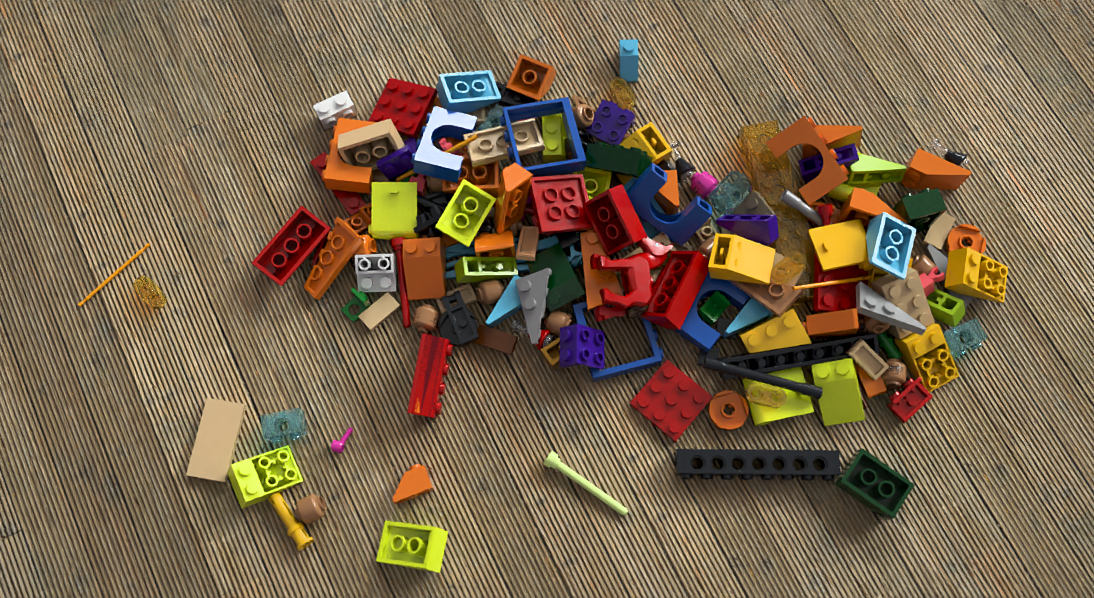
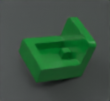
[697,291,731,325]

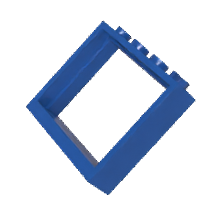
[499,97,586,177]
[572,292,664,382]

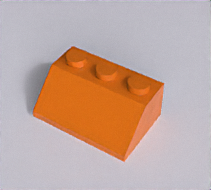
[494,163,533,235]

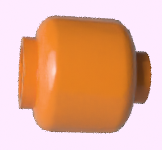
[352,234,377,259]

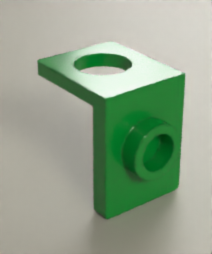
[341,288,370,323]

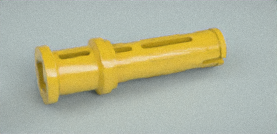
[268,492,314,551]

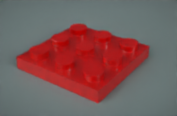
[368,78,438,138]
[529,174,593,235]
[813,253,868,319]
[629,360,713,442]

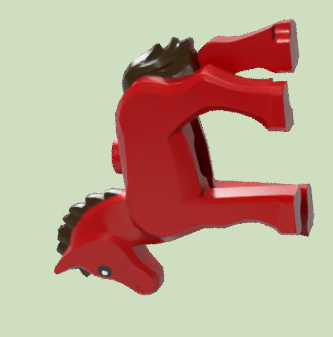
[590,237,673,322]

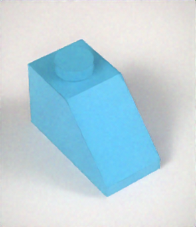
[618,39,638,83]

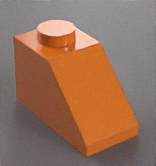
[392,464,434,505]

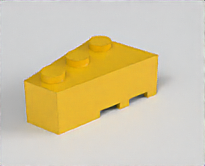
[738,308,812,353]

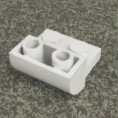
[355,253,397,292]

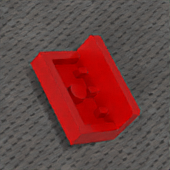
[886,377,933,423]

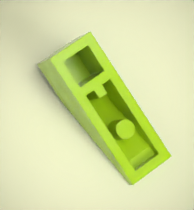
[846,154,907,185]
[454,257,518,283]
[926,288,966,328]

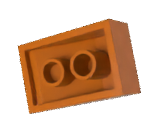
[802,125,862,159]
[900,148,972,190]
[442,155,500,197]
[838,187,907,233]
[403,237,446,300]

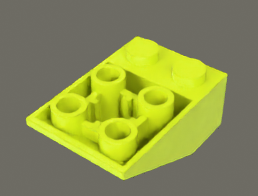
[227,445,303,509]

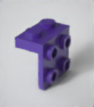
[587,100,636,145]
[376,137,417,180]
[560,324,605,370]

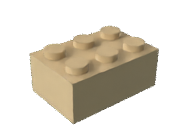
[337,119,405,170]
[871,267,935,339]

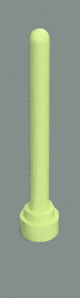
[543,451,628,515]

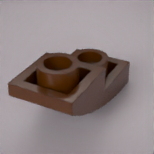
[473,324,518,355]

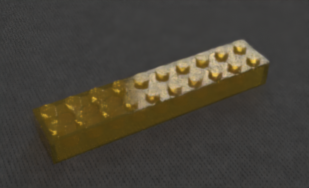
[738,120,816,306]

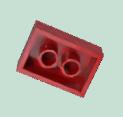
[582,184,648,256]

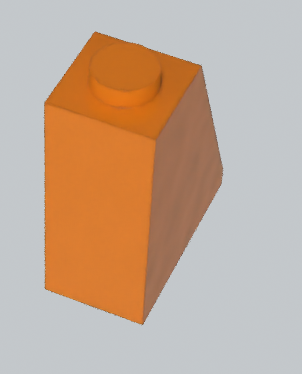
[802,308,859,338]

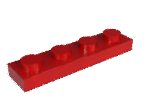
[310,152,366,216]

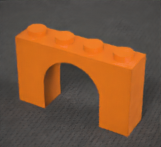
[766,116,850,205]
[322,118,378,194]

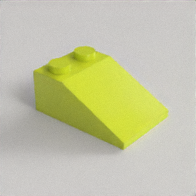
[435,179,496,247]
[811,358,865,426]
[376,521,448,573]

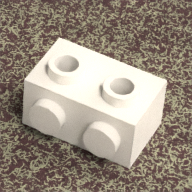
[313,91,358,130]

